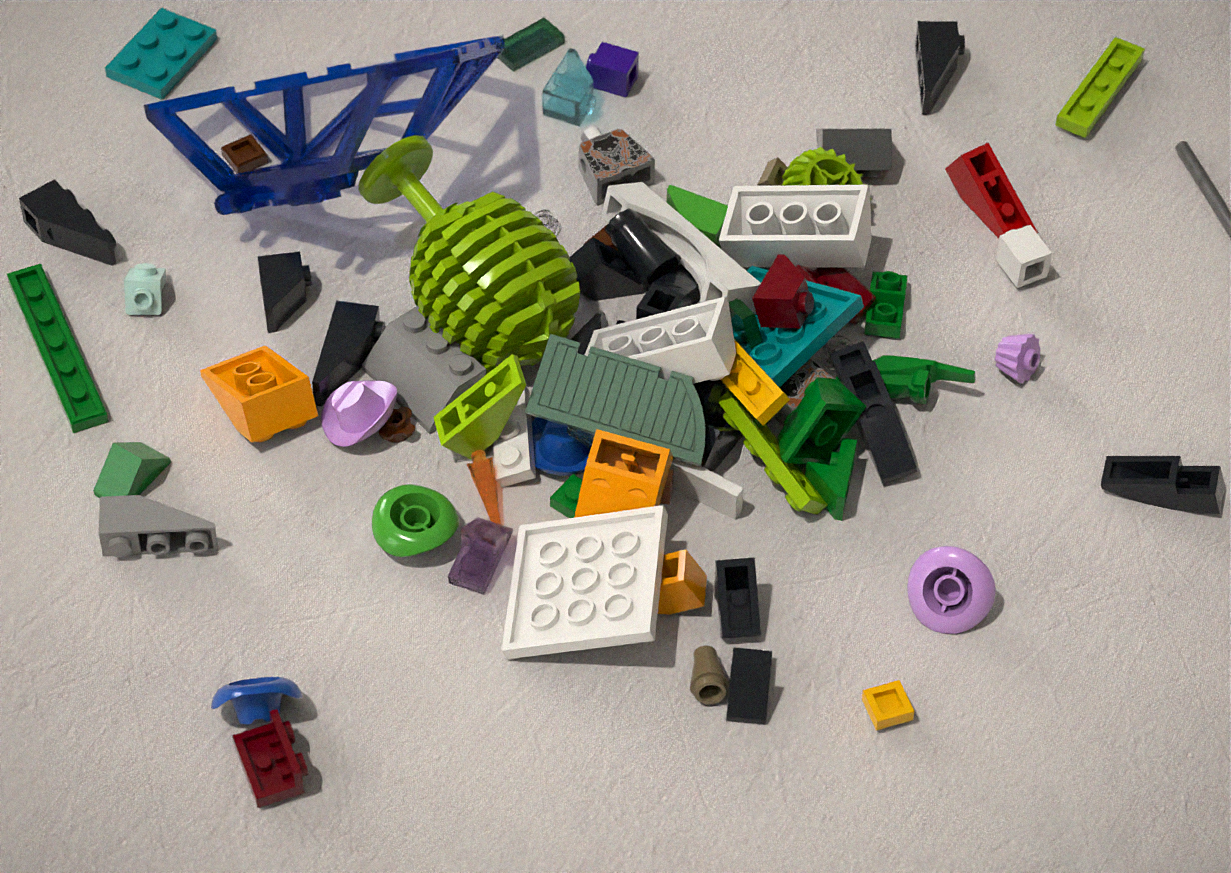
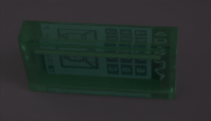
[492,17,565,72]

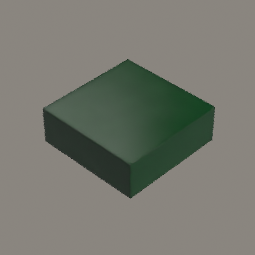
[728,298,763,348]

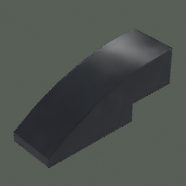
[1101,456,1225,514]

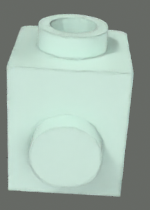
[124,263,166,315]

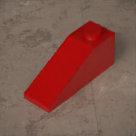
[945,143,1038,239]

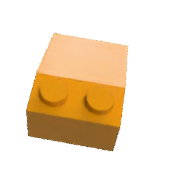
[200,345,318,443]

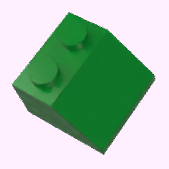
[777,377,866,464]

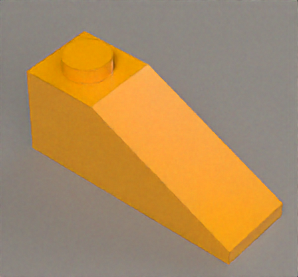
[658,549,707,615]

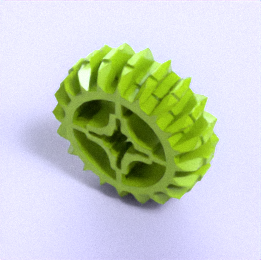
[782,147,871,201]

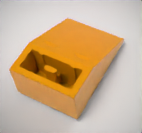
[574,429,674,518]

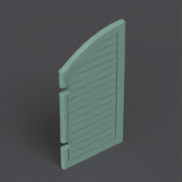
[525,334,705,467]

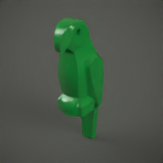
[836,355,976,404]

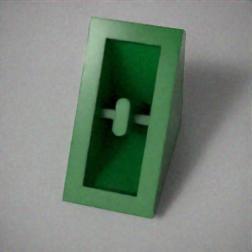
[93,442,171,498]

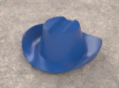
[532,417,595,476]
[211,677,303,724]

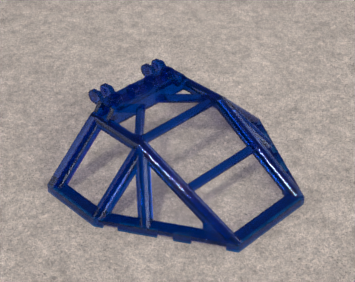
[144,35,506,215]

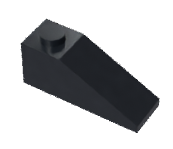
[915,21,965,115]
[312,300,385,407]

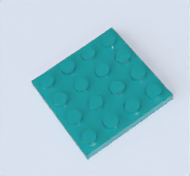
[731,266,864,387]

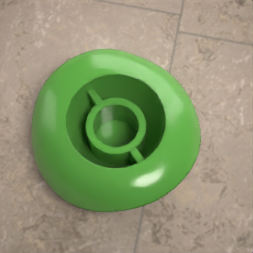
[372,484,459,557]

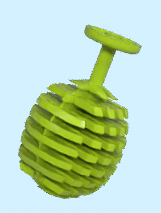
[358,135,580,374]

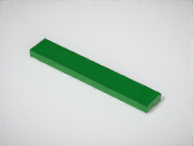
[7,263,109,434]

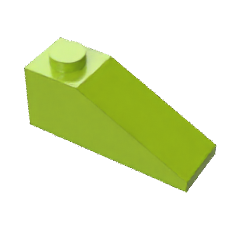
[433,354,526,460]

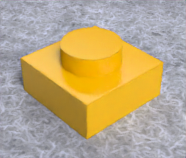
[861,680,914,730]

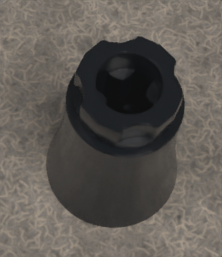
[604,208,681,289]

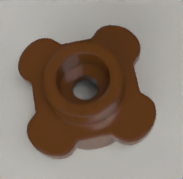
[379,407,415,443]

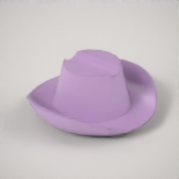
[321,380,397,447]
[907,546,996,634]

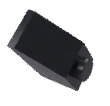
[569,237,649,301]
[257,251,312,333]

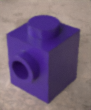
[586,42,639,98]

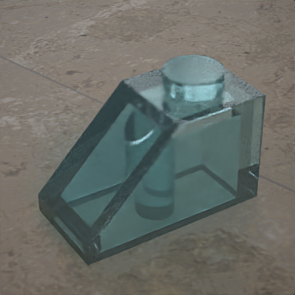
[542,48,596,127]

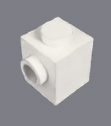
[996,225,1052,288]

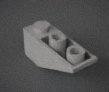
[98,495,218,557]

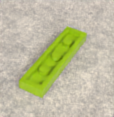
[1055,37,1145,138]
[718,391,827,515]

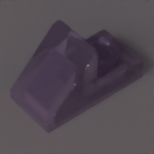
[448,517,513,595]

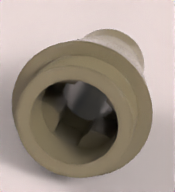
[690,645,729,704]

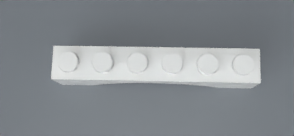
[601,182,761,313]

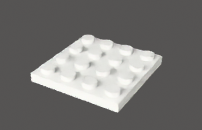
[501,505,668,659]

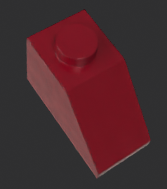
[752,254,814,329]

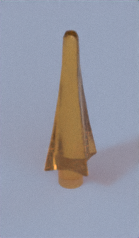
[467,450,504,542]

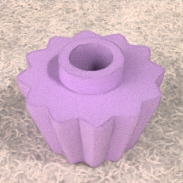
[995,334,1041,383]

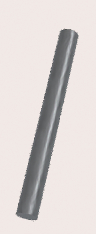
[1175,141,1231,238]

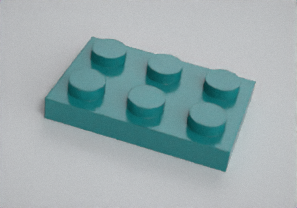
[105,7,218,100]

